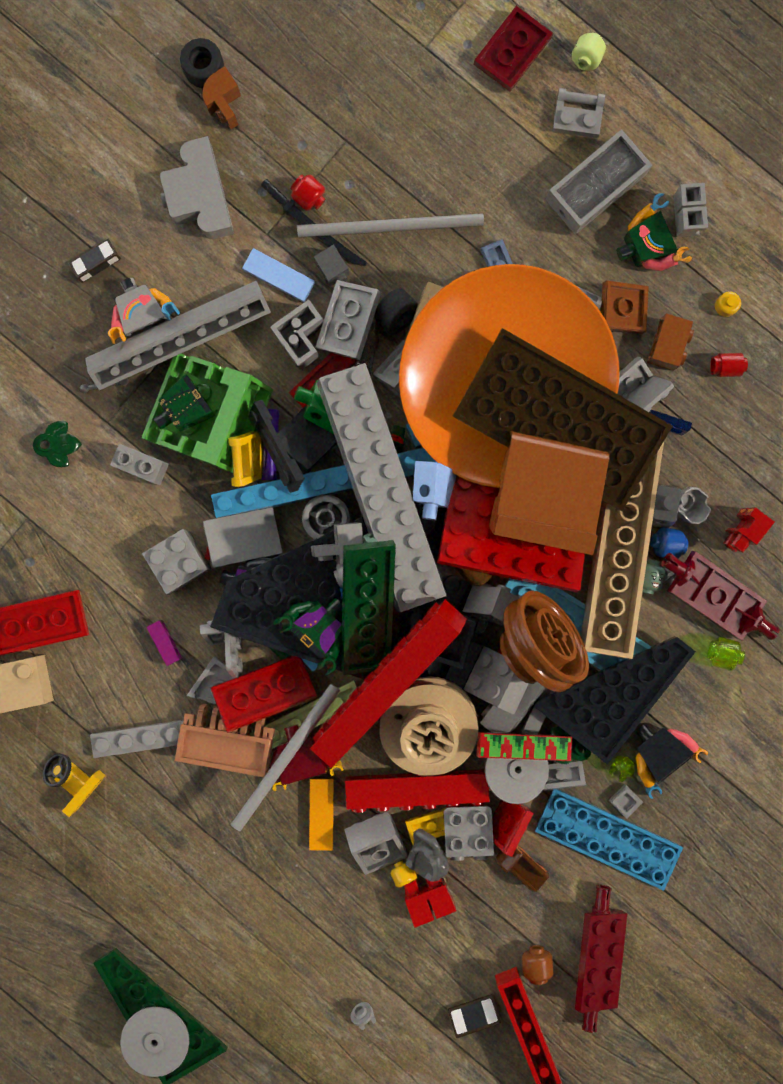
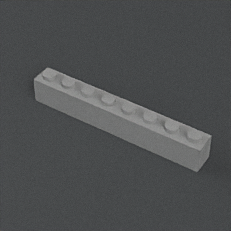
[85,281,271,390]

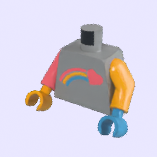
[108,278,180,344]

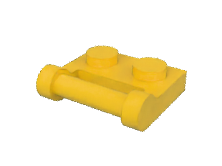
[228,431,263,487]

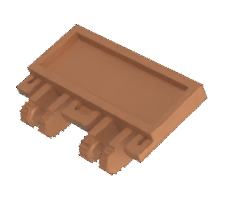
[175,704,275,777]

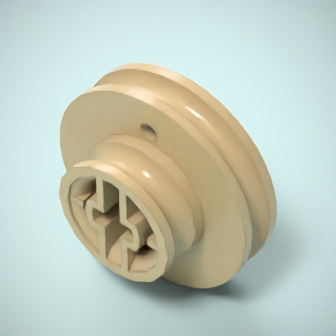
[380,677,478,776]

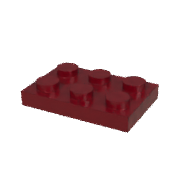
[473,5,553,92]

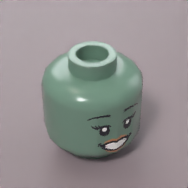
[642,559,666,594]

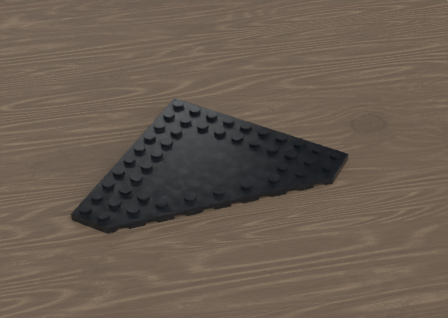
[210,493,483,680]

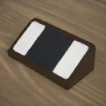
[69,239,121,283]
[448,994,501,1038]

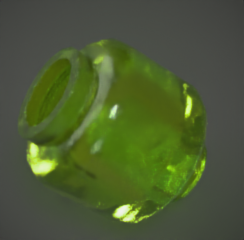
[707,637,745,671]

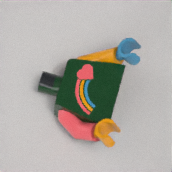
[616,193,692,271]

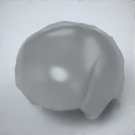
[677,486,711,524]

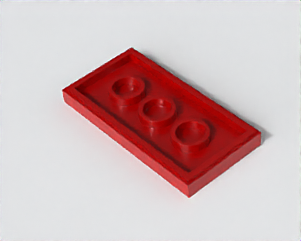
[0,590,89,656]
[210,656,317,733]

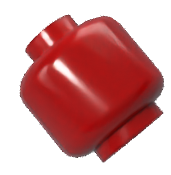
[290,174,326,211]

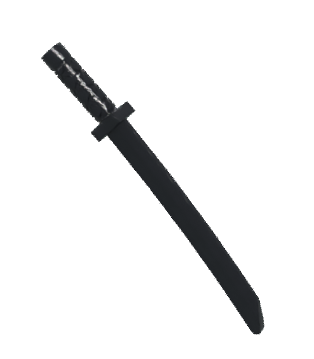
[261,179,367,266]

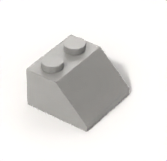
[344,811,408,875]

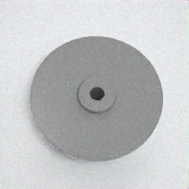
[485,758,549,804]
[120,1007,189,1077]

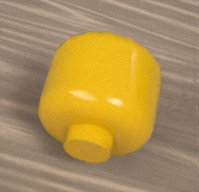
[715,292,741,317]
[390,861,417,888]

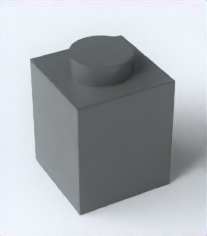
[314,244,349,287]

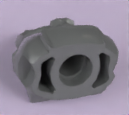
[406,828,449,882]

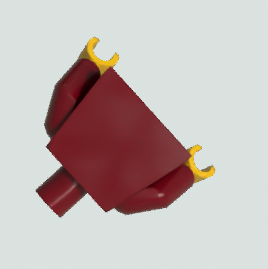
[269,724,343,791]

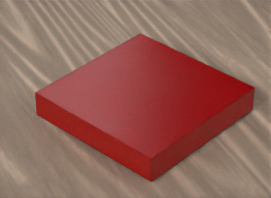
[492,800,534,857]

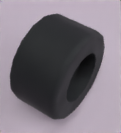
[180,38,224,88]
[374,288,418,335]

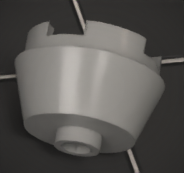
[302,495,350,539]

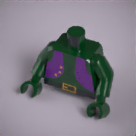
[273,598,342,675]

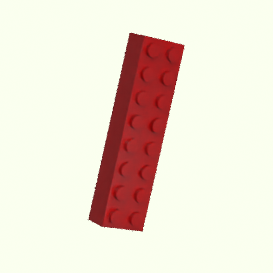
[310,599,467,769]

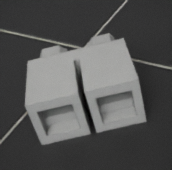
[673,183,708,237]

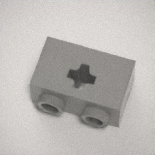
[110,444,169,485]

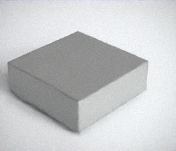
[609,784,643,819]

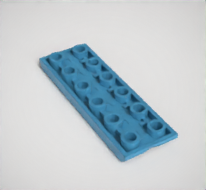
[534,789,683,891]

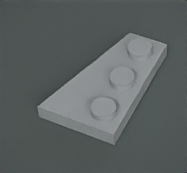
[186,656,242,704]

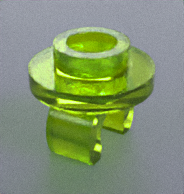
[609,756,635,782]

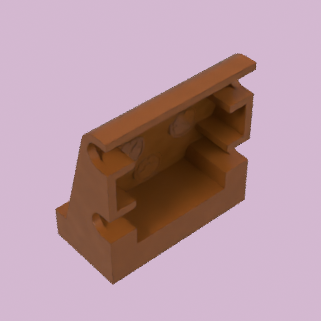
[489,431,609,555]

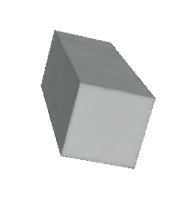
[519,706,546,735]

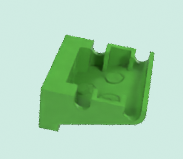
[142,353,273,473]

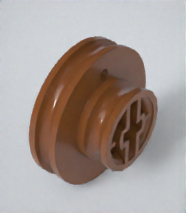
[500,591,589,692]

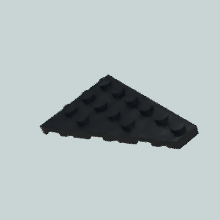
[533,636,696,764]

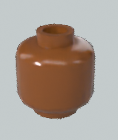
[522,945,553,985]

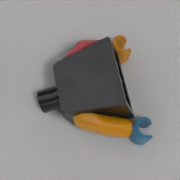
[635,724,708,799]

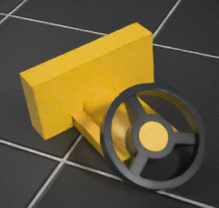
[43,753,106,817]

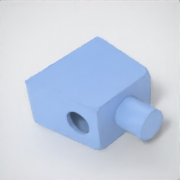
[413,461,457,520]

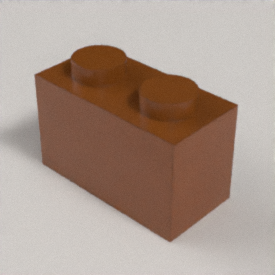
[647,313,694,371]

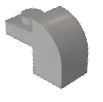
[311,523,363,565]

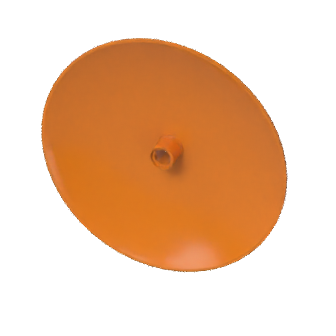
[399,264,619,488]

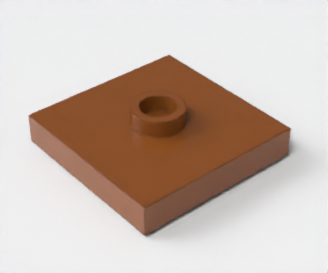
[601,280,649,334]

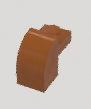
[203,66,241,129]

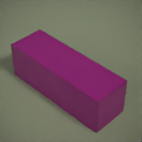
[146,620,182,666]

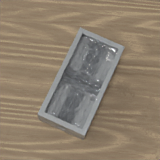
[545,129,652,235]

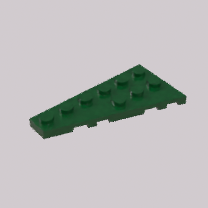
[93,948,228,1084]

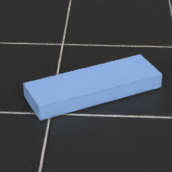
[242,248,315,303]

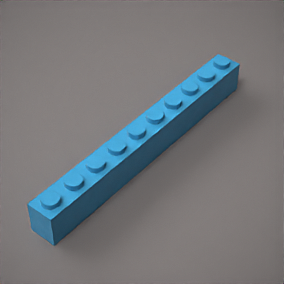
[211,448,437,518]

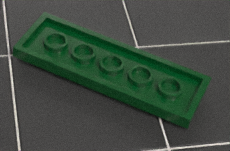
[341,540,396,675]

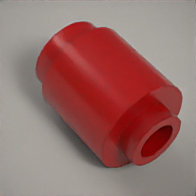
[710,353,748,377]

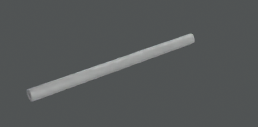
[297,213,484,237]

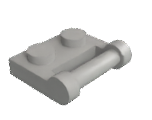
[552,88,605,138]

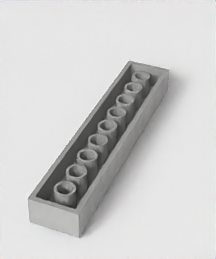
[317,363,446,612]

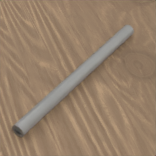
[231,683,340,831]

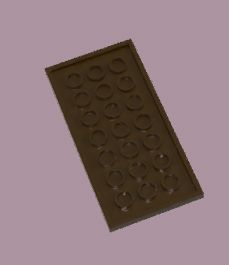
[452,328,673,511]

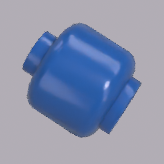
[650,527,688,559]

